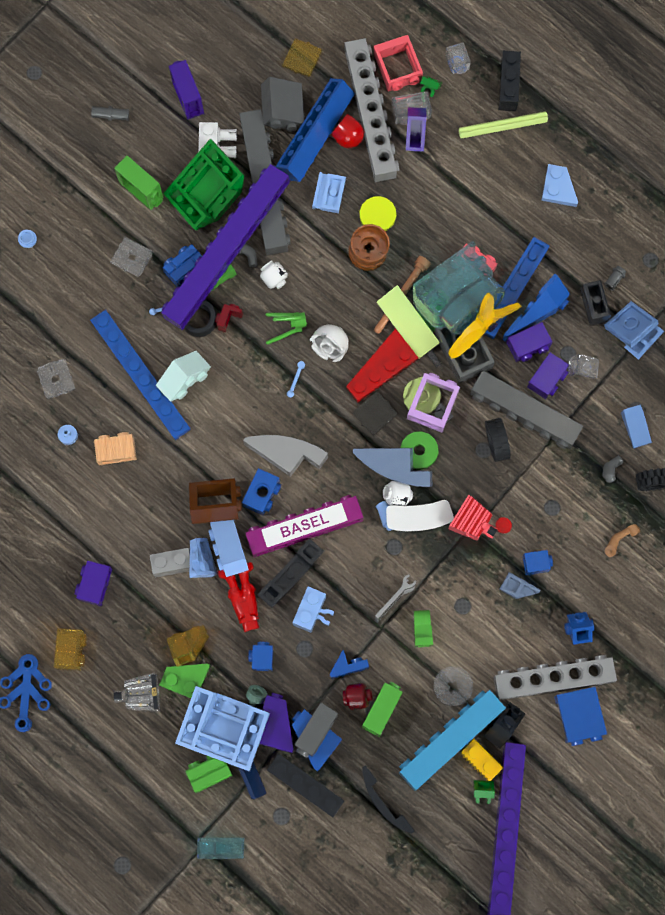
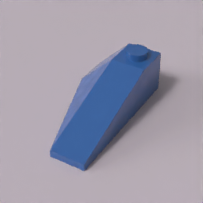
[502,274,570,342]

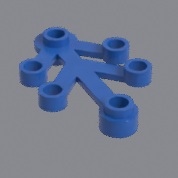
[0,654,52,732]

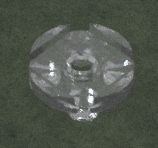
[433,666,473,706]

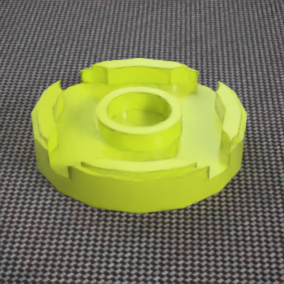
[360,196,396,231]

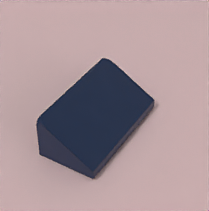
[238,762,266,800]

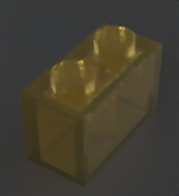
[54,628,87,671]

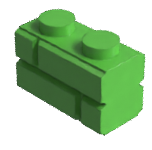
[186,756,233,793]

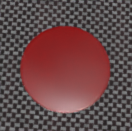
[496,517,512,534]

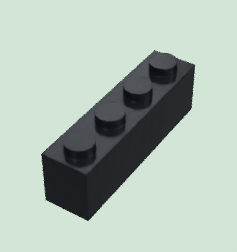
[267,754,344,818]

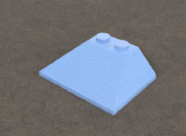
[175,686,270,771]

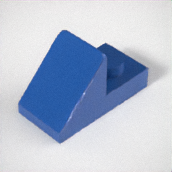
[330,650,369,679]

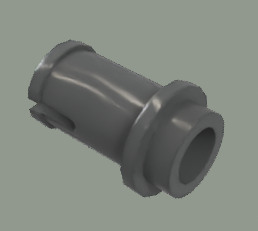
[604,266,626,291]

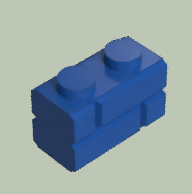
[163,244,202,287]

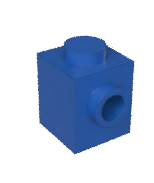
[249,642,273,671]

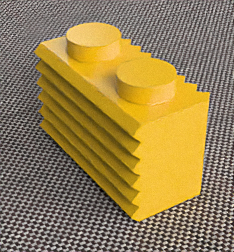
[460,739,503,781]

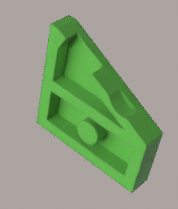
[159,664,211,699]

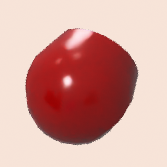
[331,114,364,148]

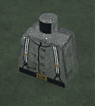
[114,673,160,712]

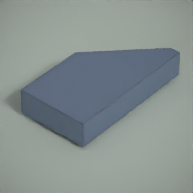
[499,572,540,599]

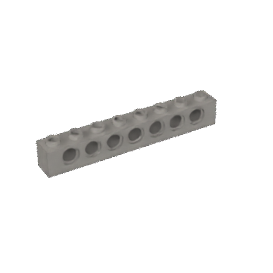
[344,38,399,182]

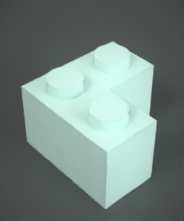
[156,351,211,402]

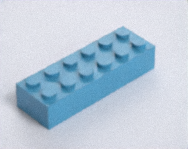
[399,690,506,791]

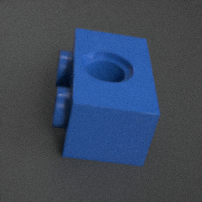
[242,468,281,516]

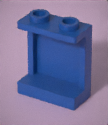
[554,687,607,746]

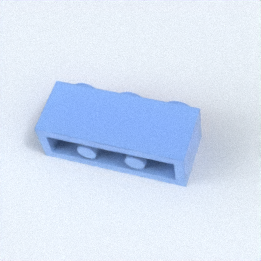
[208,520,249,577]

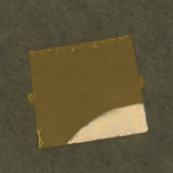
[282,39,322,77]

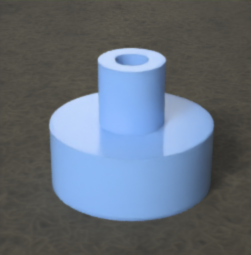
[58,425,78,445]

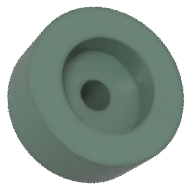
[246,685,267,706]

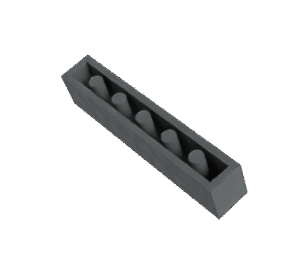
[470,371,583,449]

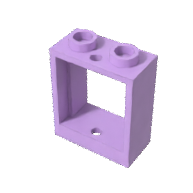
[407,373,460,433]

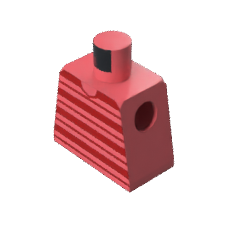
[448,495,498,540]

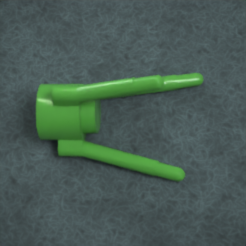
[265,312,307,345]

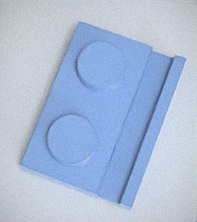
[312,172,346,213]

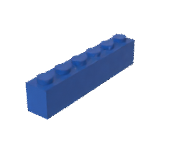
[275,78,355,182]

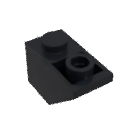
[484,702,525,749]

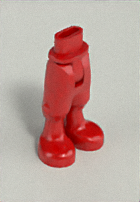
[218,562,259,632]

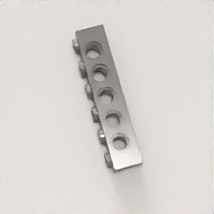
[493,655,617,700]

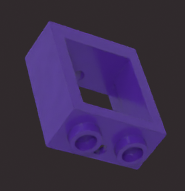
[169,60,204,120]

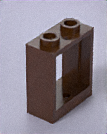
[189,478,242,524]

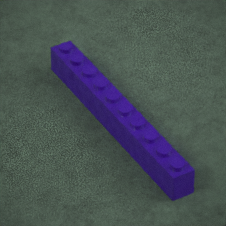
[161,164,290,330]
[487,743,526,915]

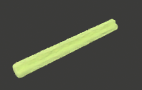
[459,111,548,138]

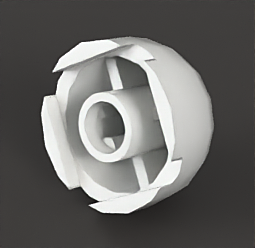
[310,324,348,362]

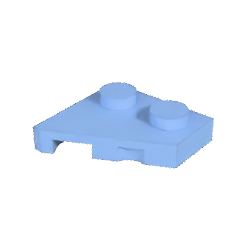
[542,164,578,207]
[189,538,218,578]

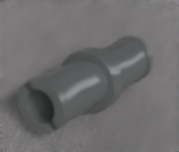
[91,106,129,121]

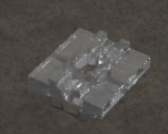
[110,237,153,277]
[37,359,75,399]

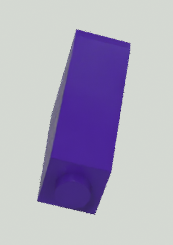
[259,693,294,754]

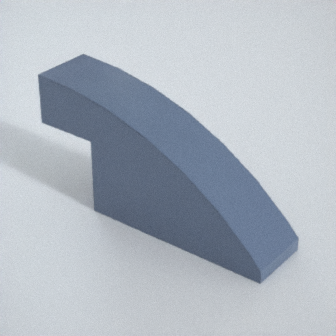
[353,448,433,487]

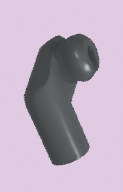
[238,243,258,267]
[602,455,623,483]

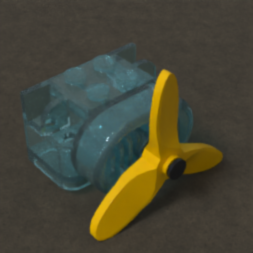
[413,241,522,359]

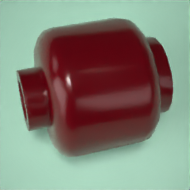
[343,683,373,710]

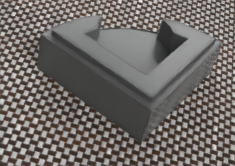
[434,403,453,424]

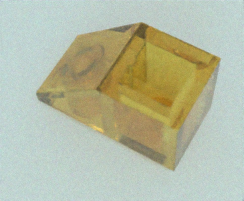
[167,625,209,667]

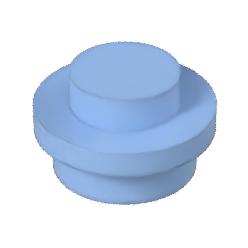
[18,230,37,248]

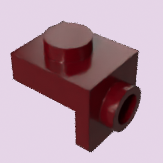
[215,304,243,332]

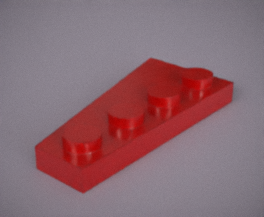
[346,328,418,403]

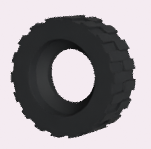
[485,418,511,462]

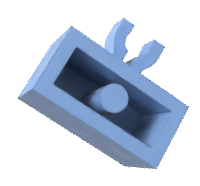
[293,587,334,633]

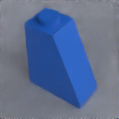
[292,709,342,772]

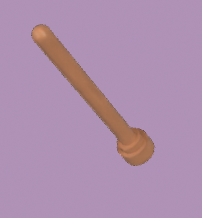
[374,256,431,333]

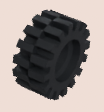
[636,468,665,491]

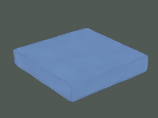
[604,301,659,348]

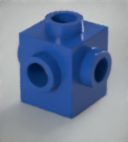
[564,612,594,645]

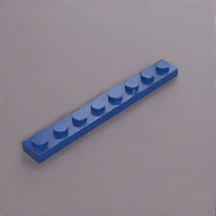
[90,310,191,440]

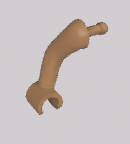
[605,524,640,557]

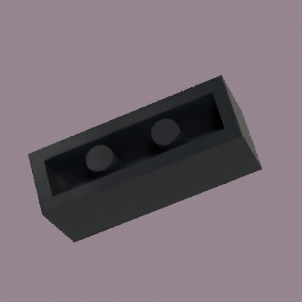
[498,50,521,111]

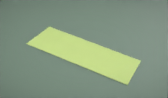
[377,285,440,359]

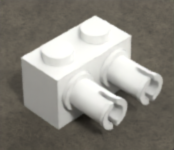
[199,122,237,158]

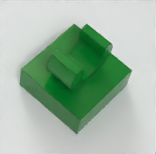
[420,76,442,97]
[473,780,495,804]

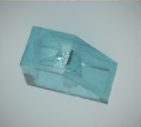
[197,838,244,859]

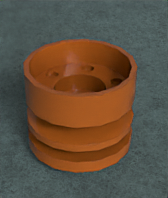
[348,224,390,271]

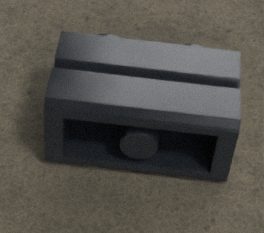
[580,280,611,326]

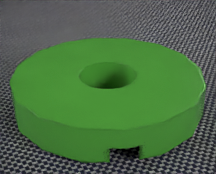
[400,432,438,470]

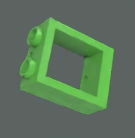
[114,156,163,210]
[362,682,403,737]

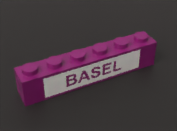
[246,495,363,558]

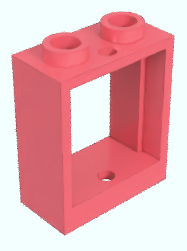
[373,35,423,92]

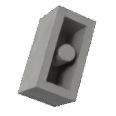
[150,548,190,578]

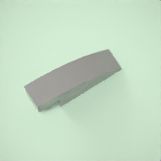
[243,435,328,477]

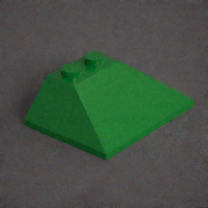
[163,138,244,230]

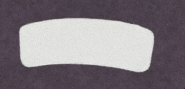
[386,500,454,531]

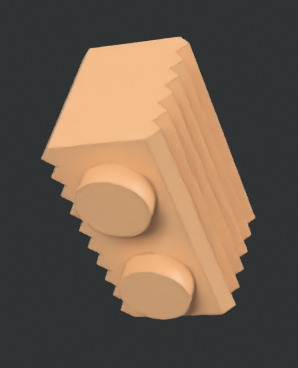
[94,432,137,465]

